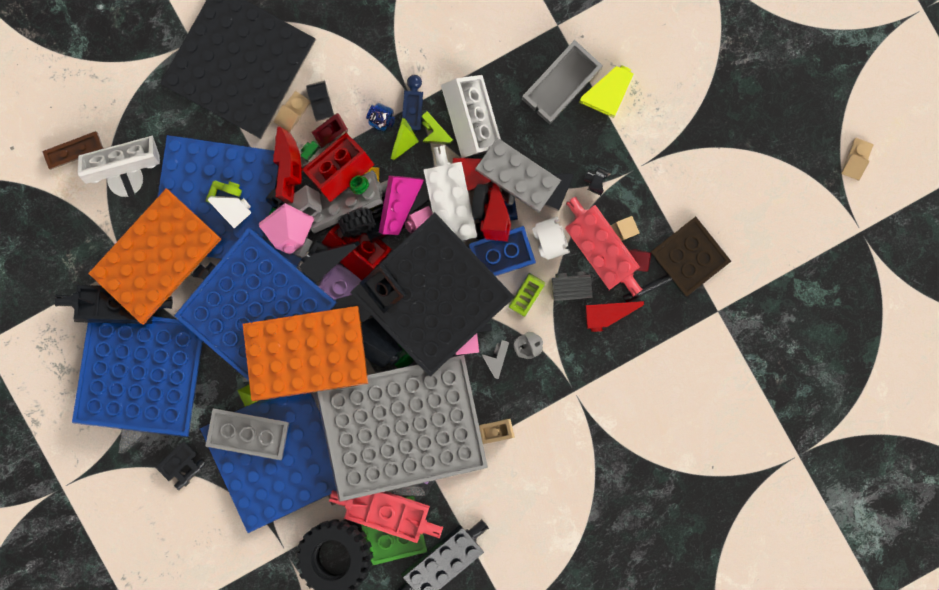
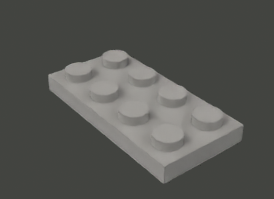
[475,138,561,213]
[205,408,289,460]

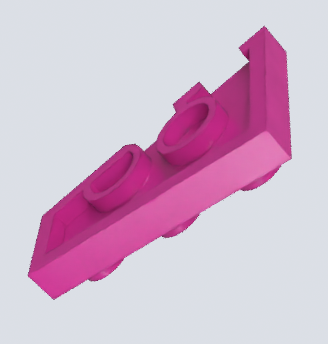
[379,176,424,235]

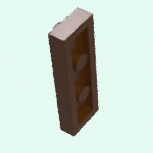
[42,131,104,170]

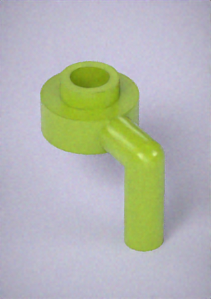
[206,181,242,203]

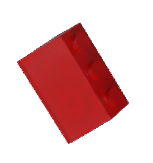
[302,133,374,202]
[322,223,392,280]

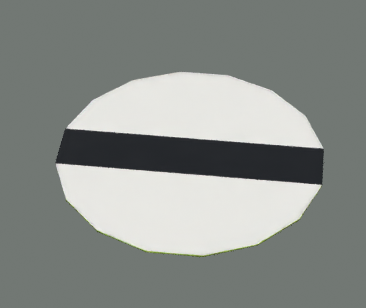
[107,169,143,197]

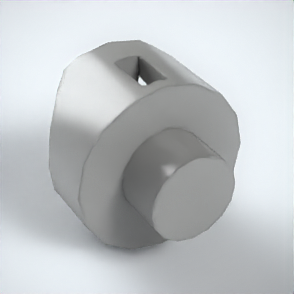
[514,332,543,359]

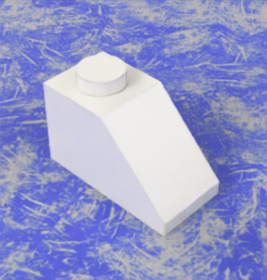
[207,196,251,228]

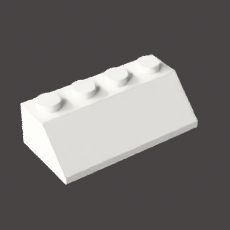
[441,75,501,158]
[78,136,160,184]

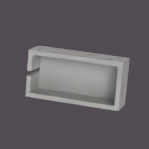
[522,40,603,125]

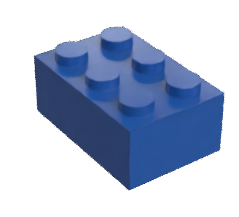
[469,226,536,276]

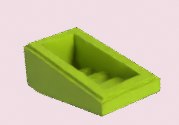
[509,273,545,317]

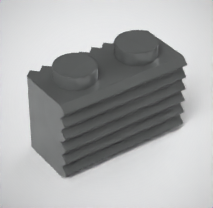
[552,271,593,301]

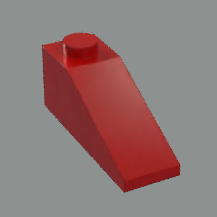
[585,301,644,332]

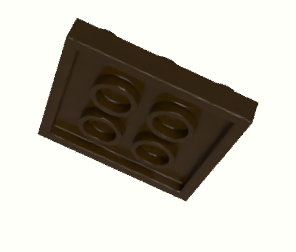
[651,216,731,297]

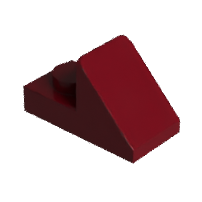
[312,113,348,148]

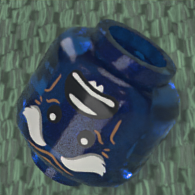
[366,103,396,131]

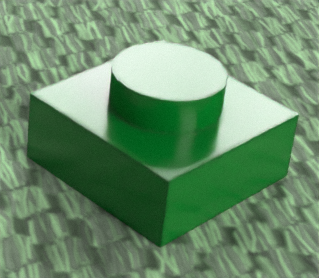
[301,141,320,162]

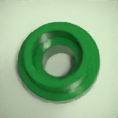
[350,176,369,194]

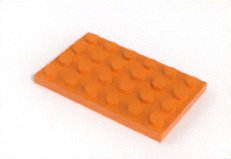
[88,188,221,325]
[243,306,368,401]

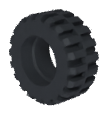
[296,519,373,590]

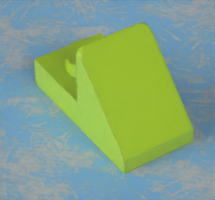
[422,111,453,144]

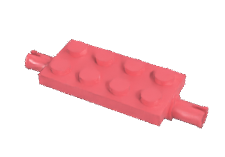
[565,197,643,296]
[329,490,443,543]

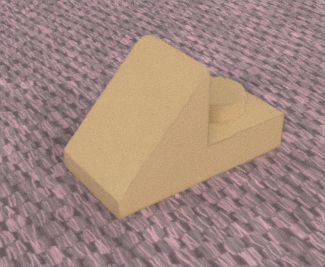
[274,90,311,133]
[841,138,874,181]
[610,216,640,241]
[479,419,515,444]

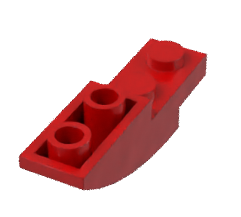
[273,127,302,204]

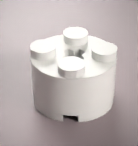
[532,216,570,260]

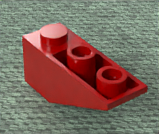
[480,182,511,241]

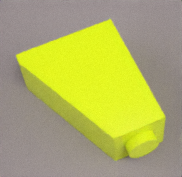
[579,65,634,118]

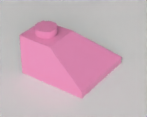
[259,203,314,255]

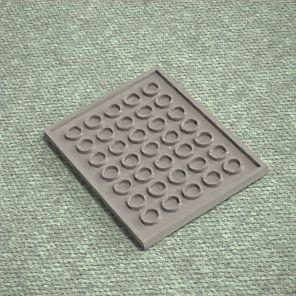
[316,355,488,502]

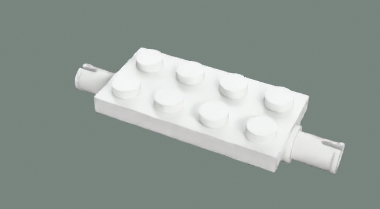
[424,145,477,243]

